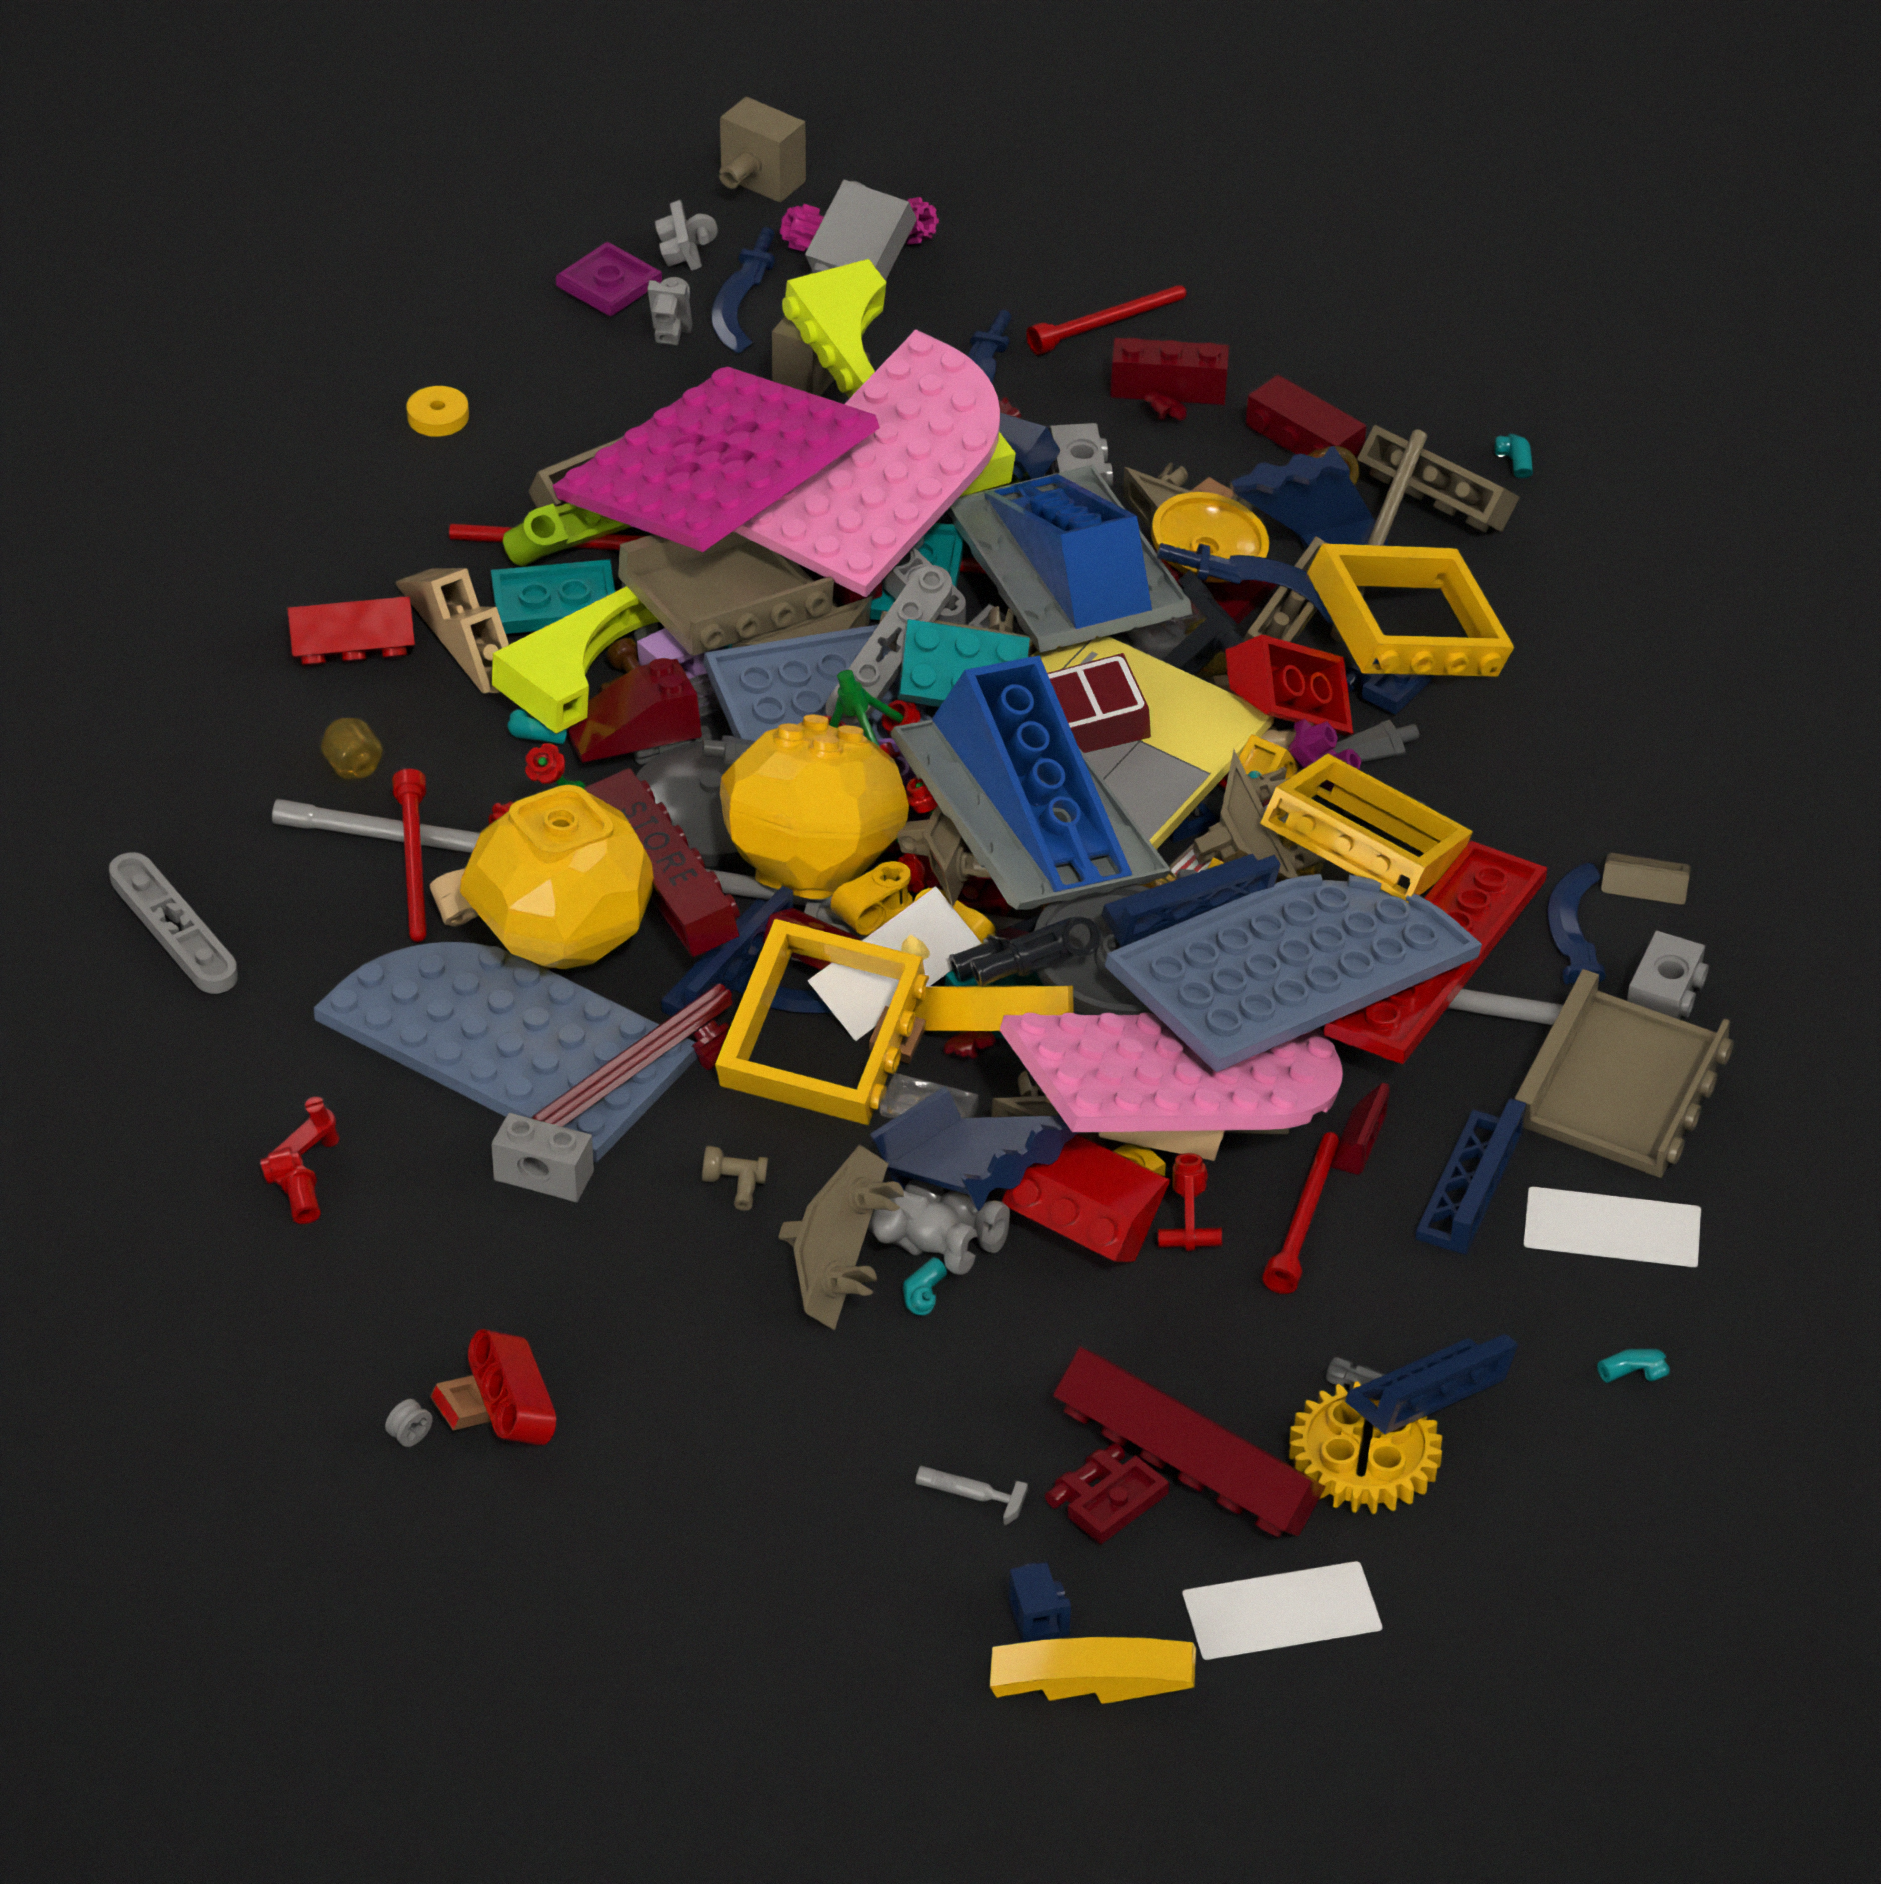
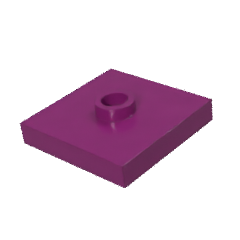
[556,242,662,317]

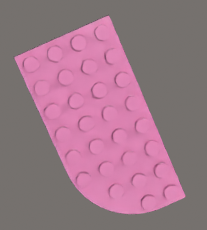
[734,330,1000,597]
[999,1013,1343,1132]

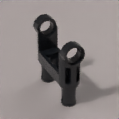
[1161,570,1245,676]
[949,910,1101,987]

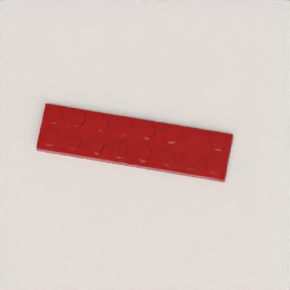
[1324,841,1548,1064]

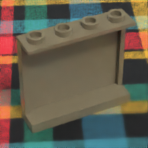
[618,531,834,656]
[1515,969,1734,1178]

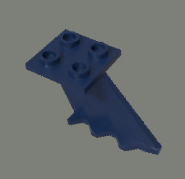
[1230,446,1388,549]
[870,1086,1078,1211]

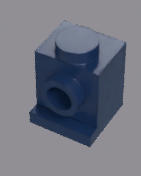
[1009,1562,1071,1643]

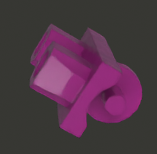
[1288,718,1361,792]

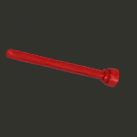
[1026,285,1187,355]
[392,769,426,942]
[1263,1132,1339,1294]

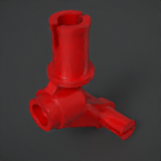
[260,1096,340,1224]
[1158,1153,1222,1251]

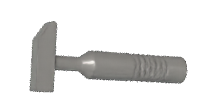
[916,1466,1028,1524]

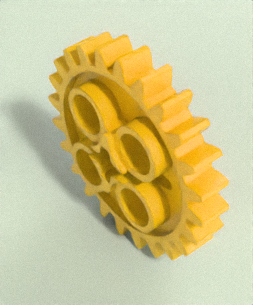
[1289,1381,1442,1514]

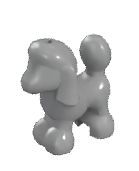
[867,1179,1010,1275]

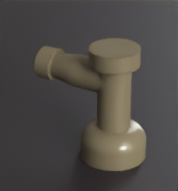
[702,1146,768,1211]

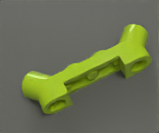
[503,503,633,567]

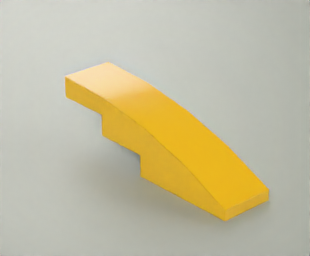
[914,985,1074,1031]
[990,1637,1196,1704]

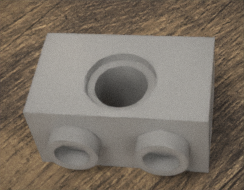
[1050,423,1113,487]
[1627,930,1709,1020]
[491,1113,594,1202]

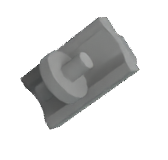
[655,200,718,271]
[647,277,693,345]

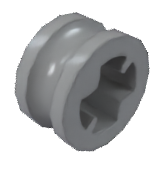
[385,1399,433,1447]

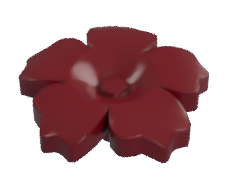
[1144,392,1187,421]
[943,1031,996,1059]

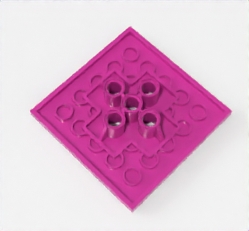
[553,367,880,552]

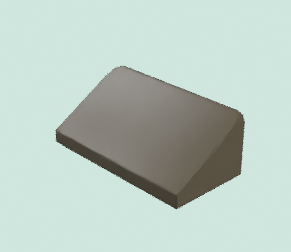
[1601,852,1691,905]

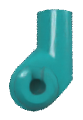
[507,709,567,744]

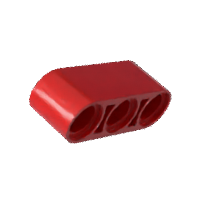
[468,1329,556,1446]

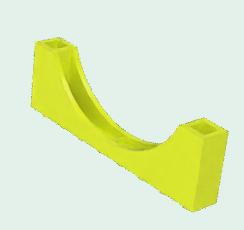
[782,259,1016,497]
[492,586,659,734]

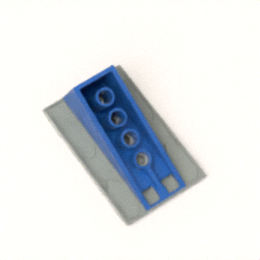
[947,465,1192,653]
[890,655,1171,910]

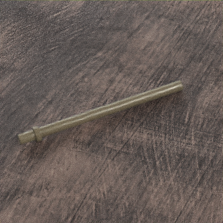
[1330,430,1427,642]

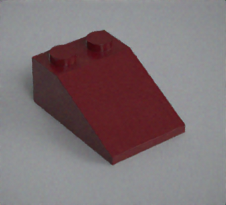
[567,658,702,762]

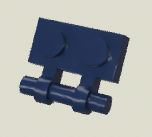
[1345,659,1436,715]

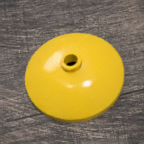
[1151,492,1269,583]

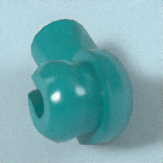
[1494,434,1533,478]
[903,1257,947,1315]
[1597,1349,1670,1383]

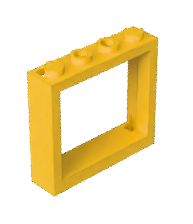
[1307,543,1514,677]
[1260,753,1473,903]
[715,919,929,1125]

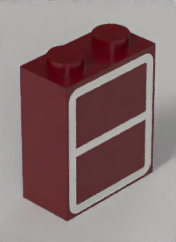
[1047,653,1151,753]

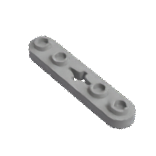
[826,565,952,728]
[109,852,238,994]

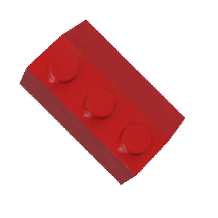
[288,596,415,665]
[1225,634,1353,736]
[1001,1133,1171,1262]

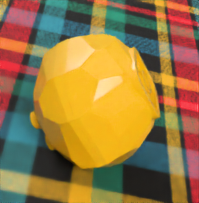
[720,714,909,899]
[460,785,654,969]

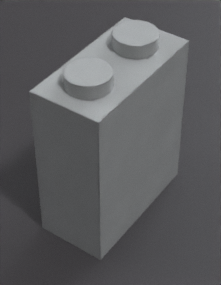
[805,180,917,280]

